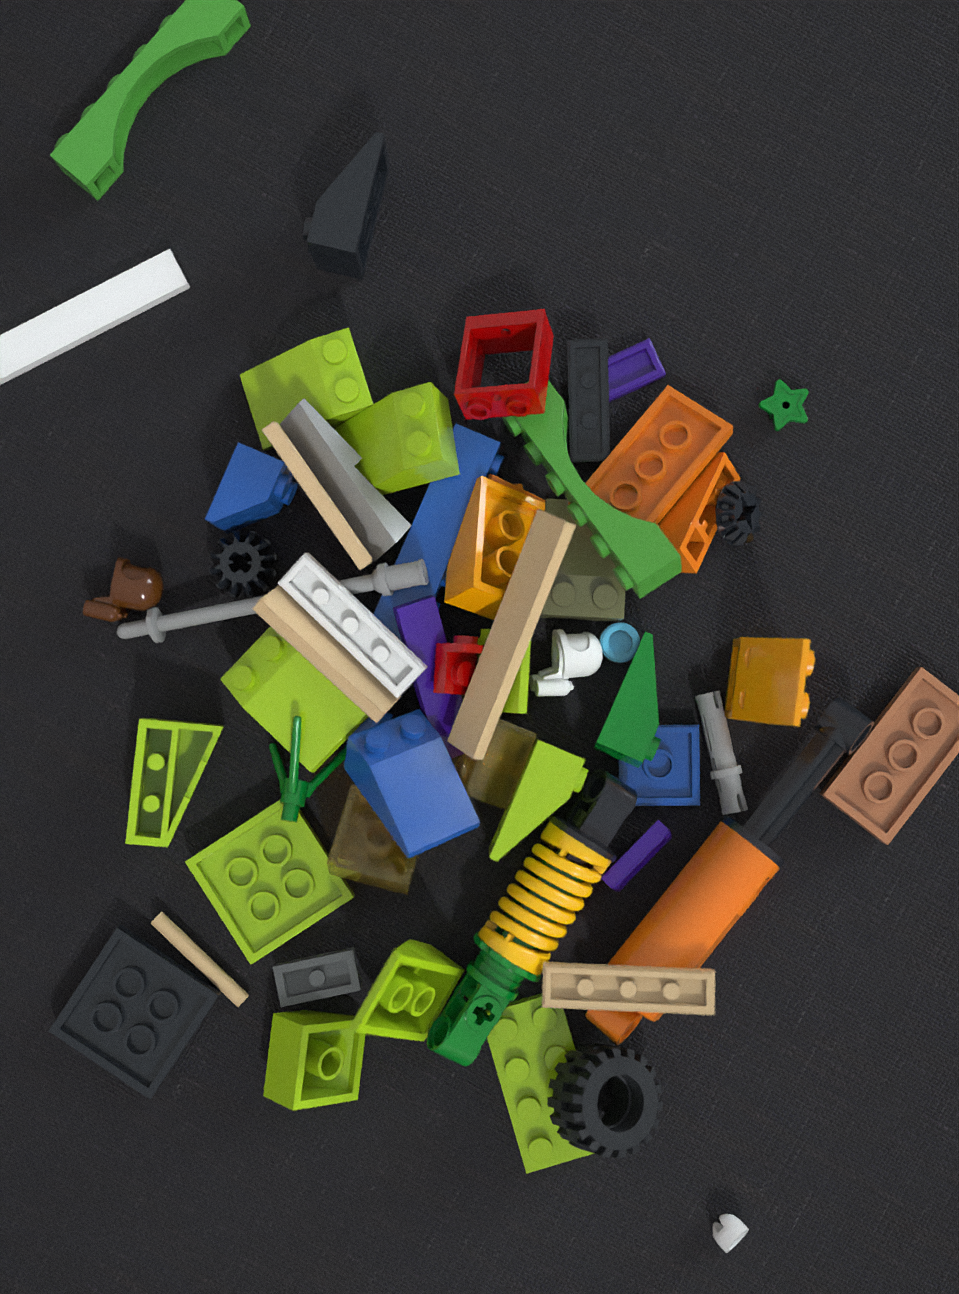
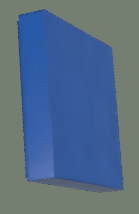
[618,724,700,806]

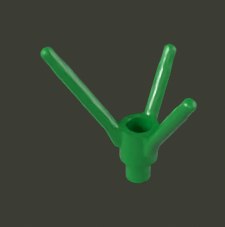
[269,715,347,823]

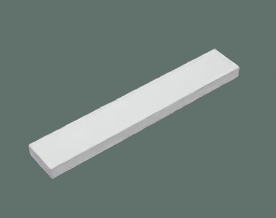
[0,249,191,385]

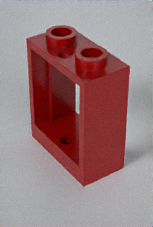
[454,309,554,420]

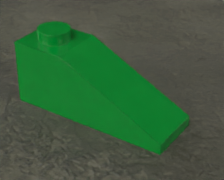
[594,632,661,768]

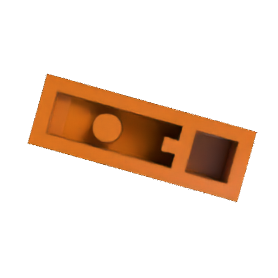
[658,452,741,574]

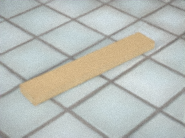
[447,509,576,760]

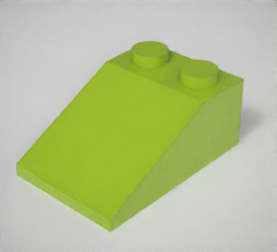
[240,328,373,451]
[335,382,460,495]
[221,626,369,773]
[489,738,588,861]
[349,939,465,1042]

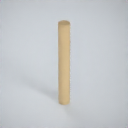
[151,912,249,1007]

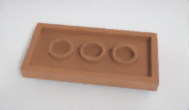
[819,667,959,845]

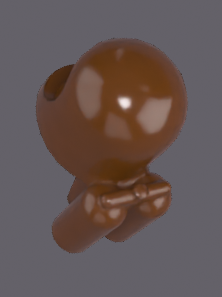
[83,557,164,622]

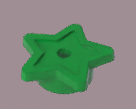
[758,380,809,431]

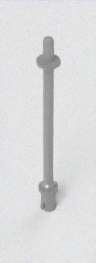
[116,559,429,643]

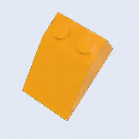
[444,476,546,620]

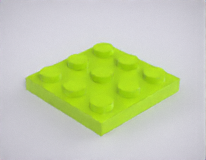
[185,800,355,965]

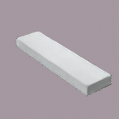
[278,552,428,698]

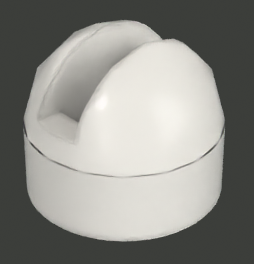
[712,1214,749,1253]

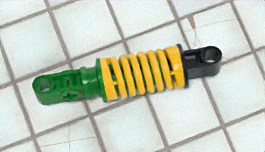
[427,769,637,1066]

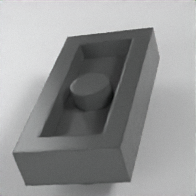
[273,947,362,1007]

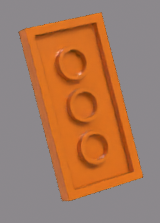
[568,385,733,525]

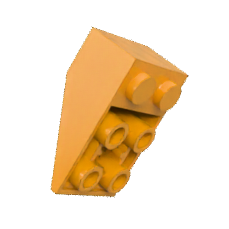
[724,637,815,726]

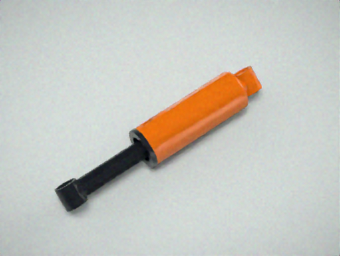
[585,697,874,1046]

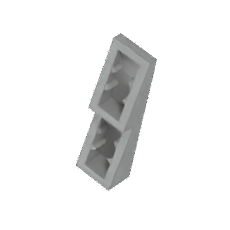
[280,399,412,561]

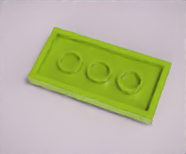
[485,993,594,1174]

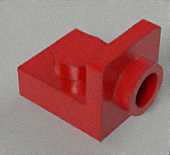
[433,636,484,695]

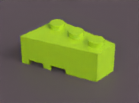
[125,717,224,847]

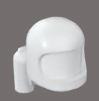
[529,629,603,697]

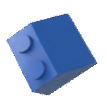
[205,443,298,534]

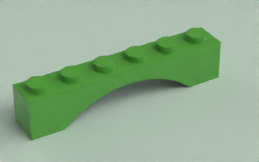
[50,0,250,201]
[502,380,682,598]

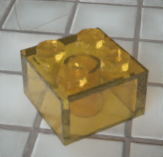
[327,784,419,895]

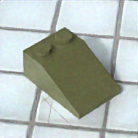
[540,498,625,622]

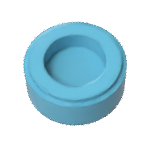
[599,622,640,663]

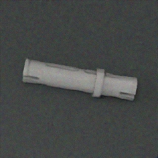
[695,691,748,815]

